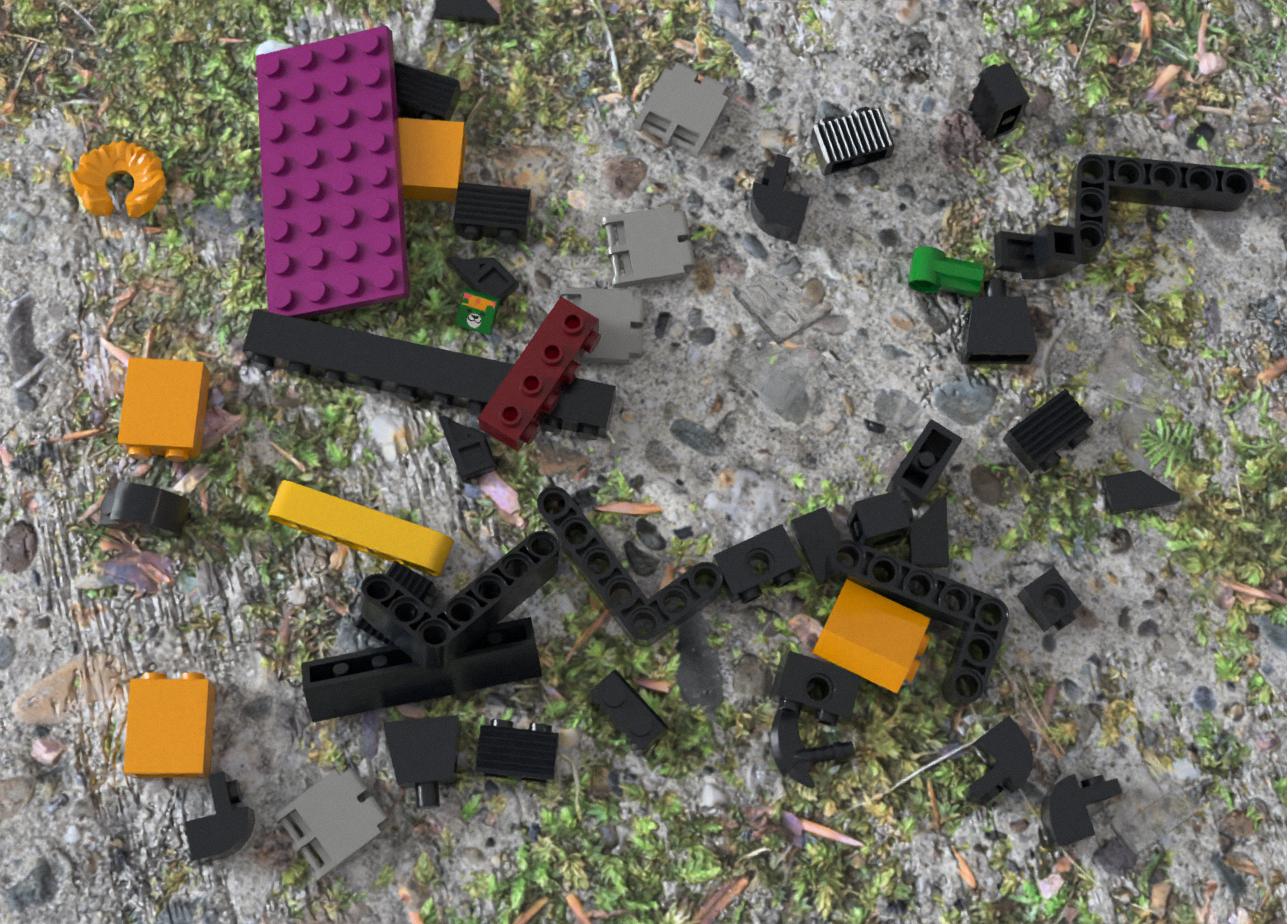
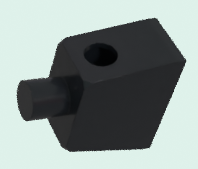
[961,278,1037,364]
[383,715,461,809]

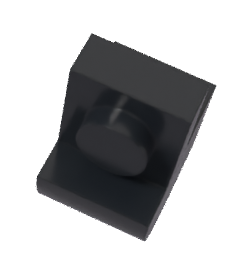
[750,154,809,244]
[994,224,1082,280]
[98,482,190,537]
[962,716,1033,804]
[185,771,255,864]
[1041,774,1122,849]

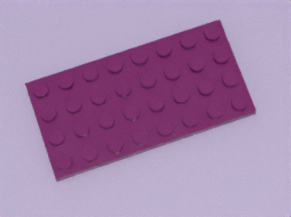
[256,25,410,319]

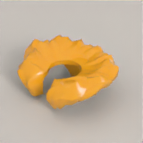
[71,141,166,219]

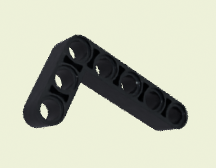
[1068,154,1254,264]
[537,486,723,647]
[361,530,560,670]
[825,540,1009,708]

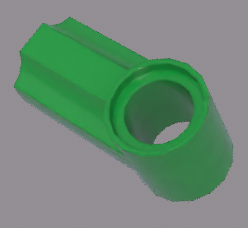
[908,246,984,297]

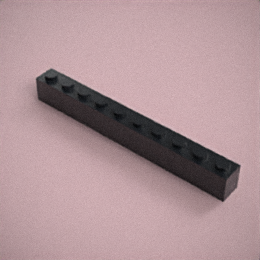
[242,309,616,440]

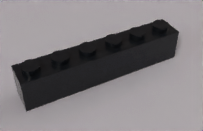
[301,617,542,722]

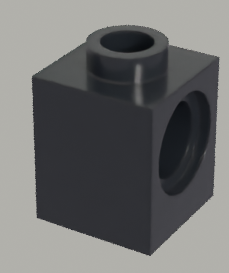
[1017,567,1082,632]

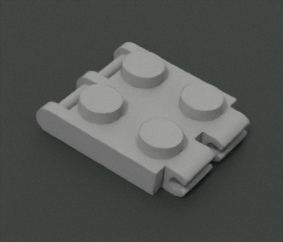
[633,62,729,159]
[601,206,696,288]
[559,287,645,365]
[272,767,389,881]

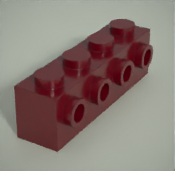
[478,297,601,452]

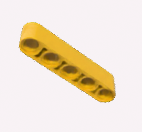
[268,480,454,577]

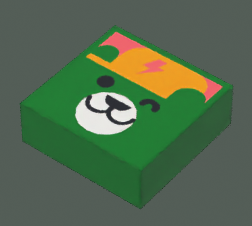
[454,288,501,335]

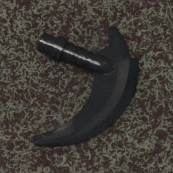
[771,682,855,789]

